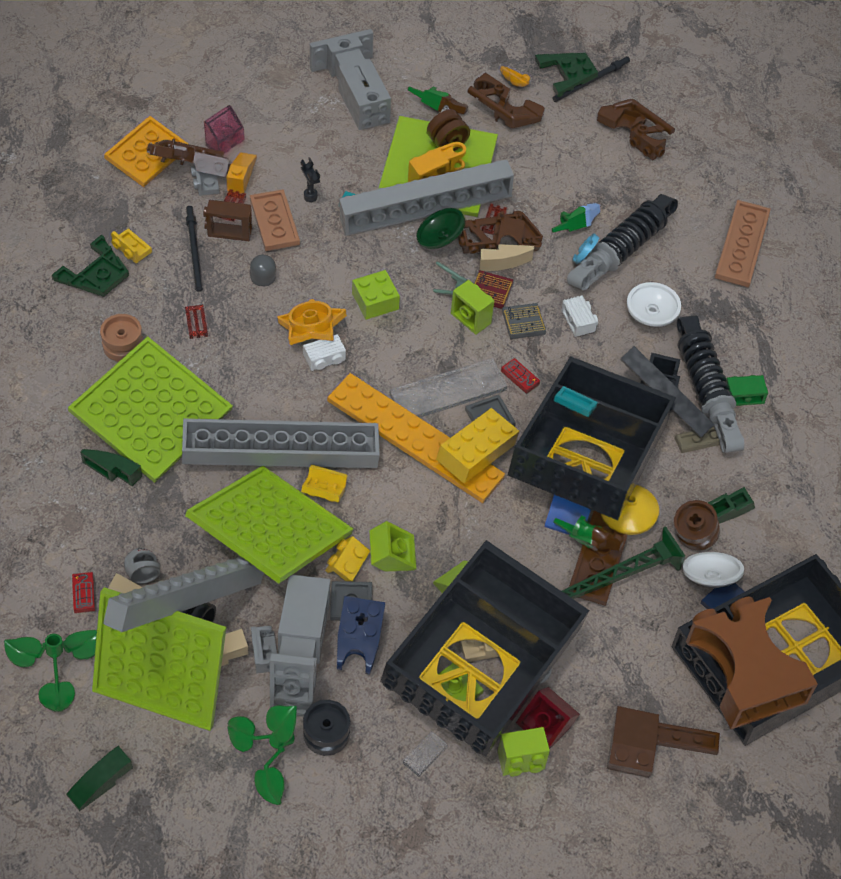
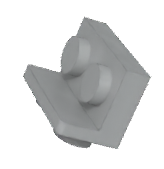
[191,164,219,196]

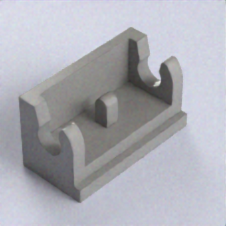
[251,626,277,674]

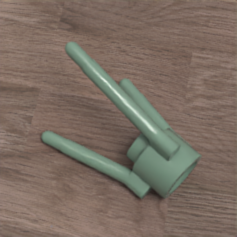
[433,261,473,295]

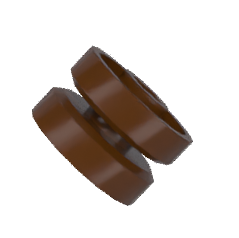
[426,109,471,151]
[674,500,720,551]

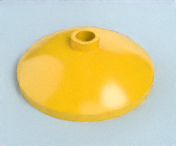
[601,485,659,535]

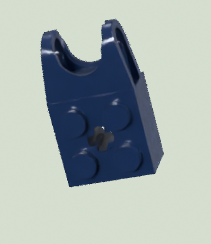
[337,596,385,675]

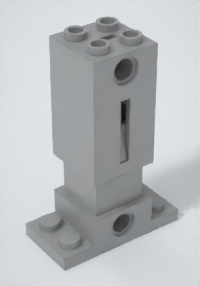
[310,29,391,130]
[270,575,330,716]

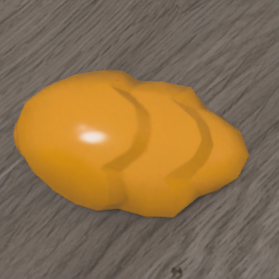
[500,66,530,87]

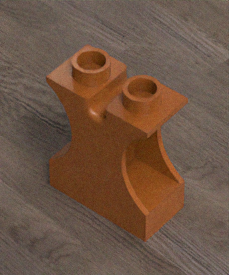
[686,597,818,729]

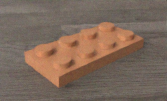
[250,189,300,251]

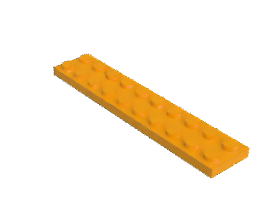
[327,373,505,503]

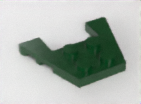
[535,53,598,97]
[52,235,129,297]

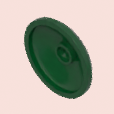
[416,208,466,249]

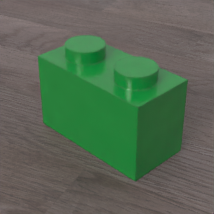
[726,375,768,406]

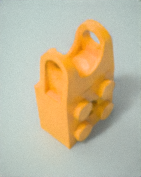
[408,142,466,182]

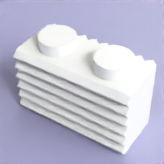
[561,295,598,337]
[303,334,346,371]

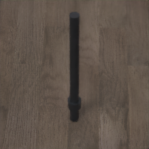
[552,56,630,102]
[186,206,203,292]

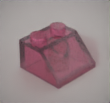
[204,105,245,153]

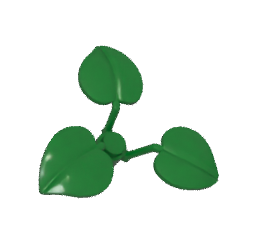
[4,630,97,712]
[227,705,297,805]

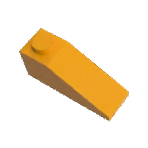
[226,152,257,194]

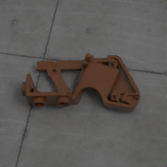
[467,72,545,128]
[597,99,675,160]
[147,139,231,177]
[458,211,543,254]

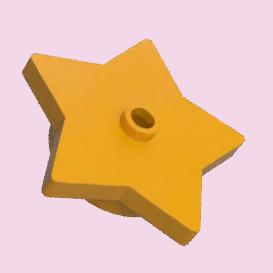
[277,299,347,345]

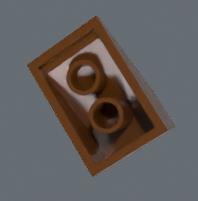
[606,706,659,778]

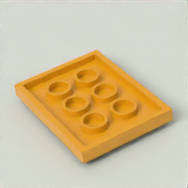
[104,116,188,187]

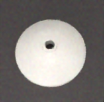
[627,282,681,327]
[683,552,744,588]

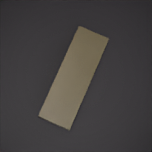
[675,427,720,453]

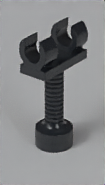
[300,157,320,203]

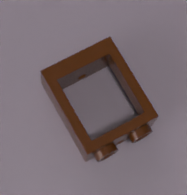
[203,200,253,242]

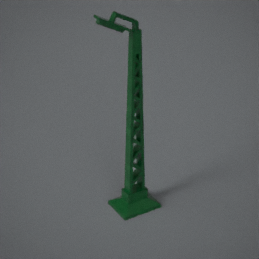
[562,526,685,599]

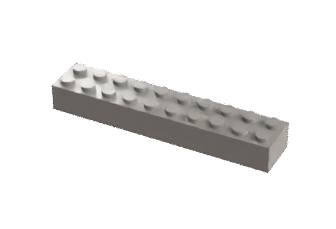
[339,159,514,236]
[182,419,379,468]

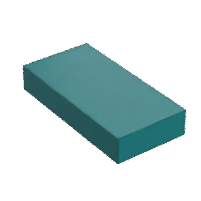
[554,386,598,417]

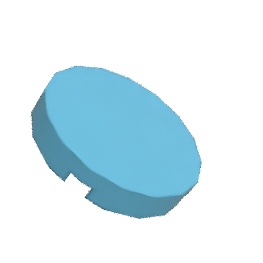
[572,233,599,265]

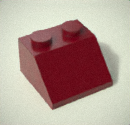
[516,687,580,749]

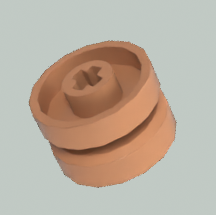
[100,314,143,362]

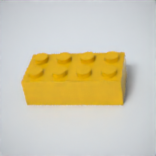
[436,408,520,484]

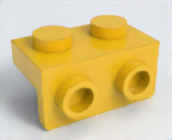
[111,228,152,263]
[301,465,348,502]
[325,536,370,582]

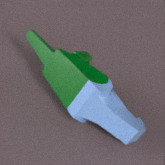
[552,203,600,233]

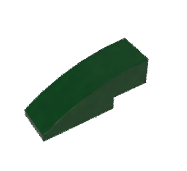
[80,449,142,487]
[708,487,755,524]
[66,745,133,812]

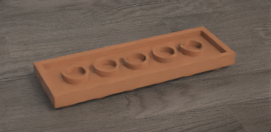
[715,200,771,287]

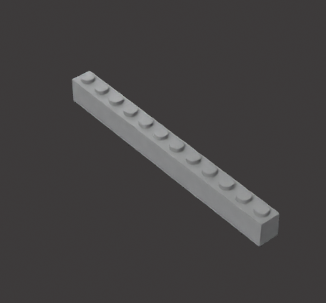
[103,556,264,632]

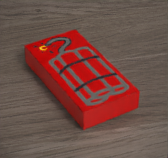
[501,358,540,394]
[72,572,95,613]

